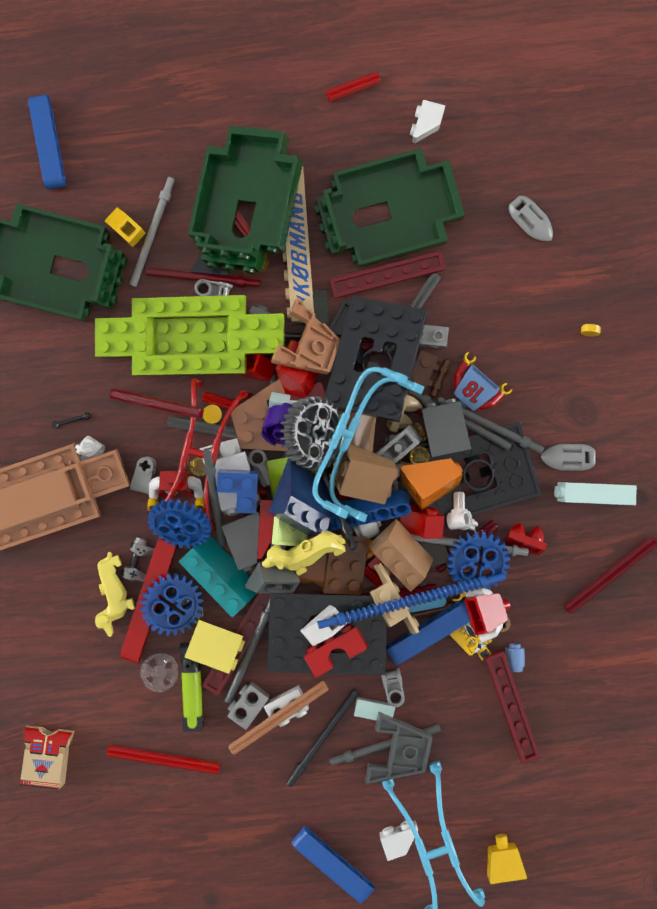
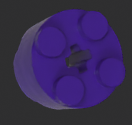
[262,403,305,448]

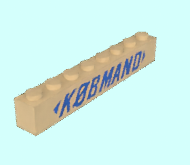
[283,166,314,324]

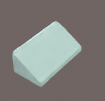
[354,697,395,720]

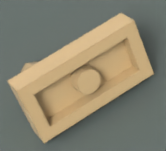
[386,394,422,432]

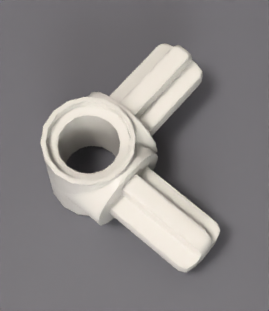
[75,436,105,461]
[447,491,478,530]

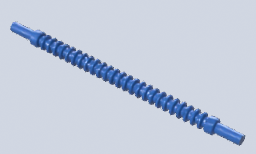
[317,573,506,629]

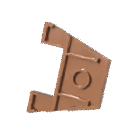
[271,298,340,375]
[231,379,299,451]

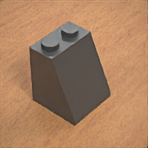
[421,398,471,457]
[221,511,260,572]

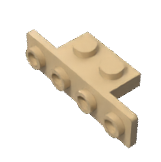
[369,563,420,634]

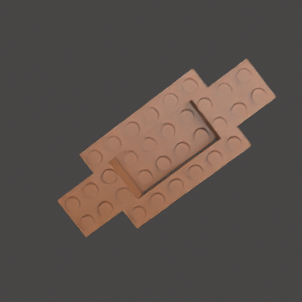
[0,443,130,550]

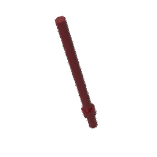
[146,268,260,288]

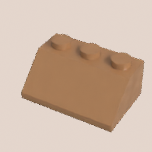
[368,519,434,592]

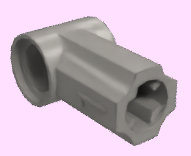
[249,450,270,488]

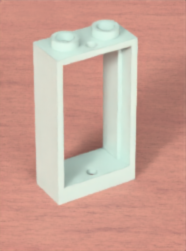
[554,482,637,505]

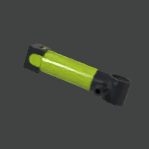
[179,642,204,732]

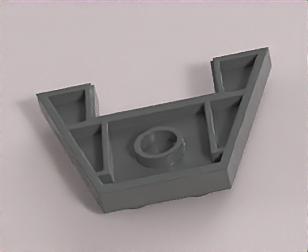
[365,711,433,784]

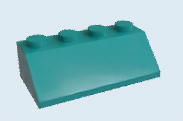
[179,535,257,617]

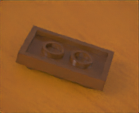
[322,536,369,595]

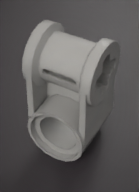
[195,279,233,296]
[130,456,157,494]
[381,668,405,707]

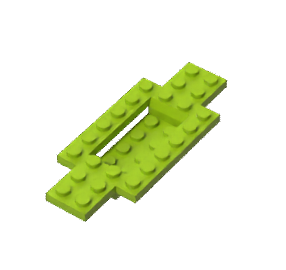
[95,295,285,376]

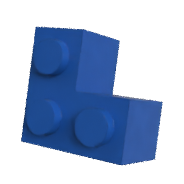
[217,469,258,514]

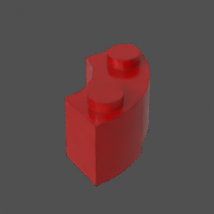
[394,503,445,539]

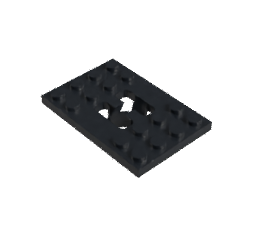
[325,295,428,423]
[409,422,542,524]
[268,593,387,675]

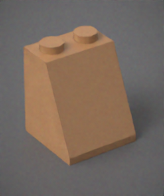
[325,411,376,452]
[335,444,398,504]

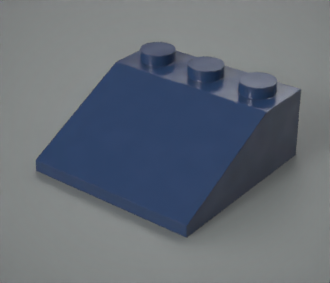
[268,458,331,537]

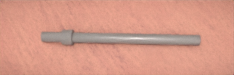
[129,177,175,287]

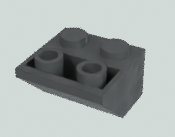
[245,562,300,593]

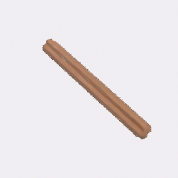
[229,681,328,755]

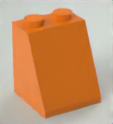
[400,458,463,510]

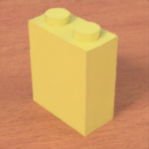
[185,620,245,674]

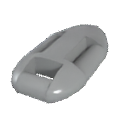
[508,196,553,241]
[541,444,596,471]

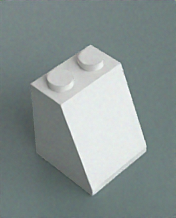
[215,452,260,516]

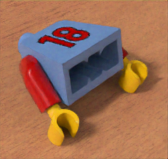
[453,352,512,411]

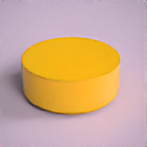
[581,324,601,336]
[203,405,222,424]

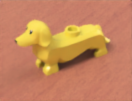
[262,531,346,576]
[95,552,135,637]

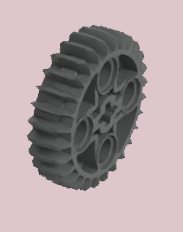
[280,396,347,470]

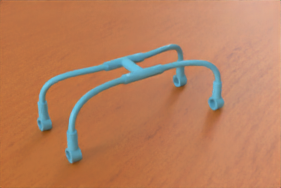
[312,367,424,522]
[382,761,485,909]

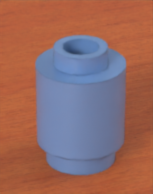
[505,643,525,672]

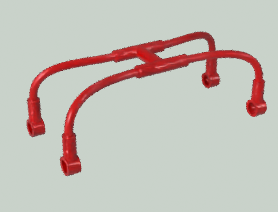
[165,378,251,530]

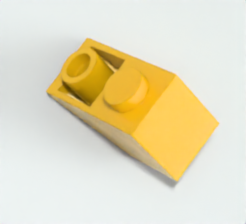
[105,207,146,247]

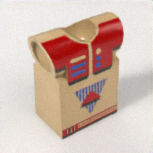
[20,725,74,790]

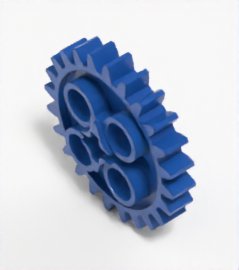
[147,499,212,549]
[447,530,511,590]
[140,573,203,636]

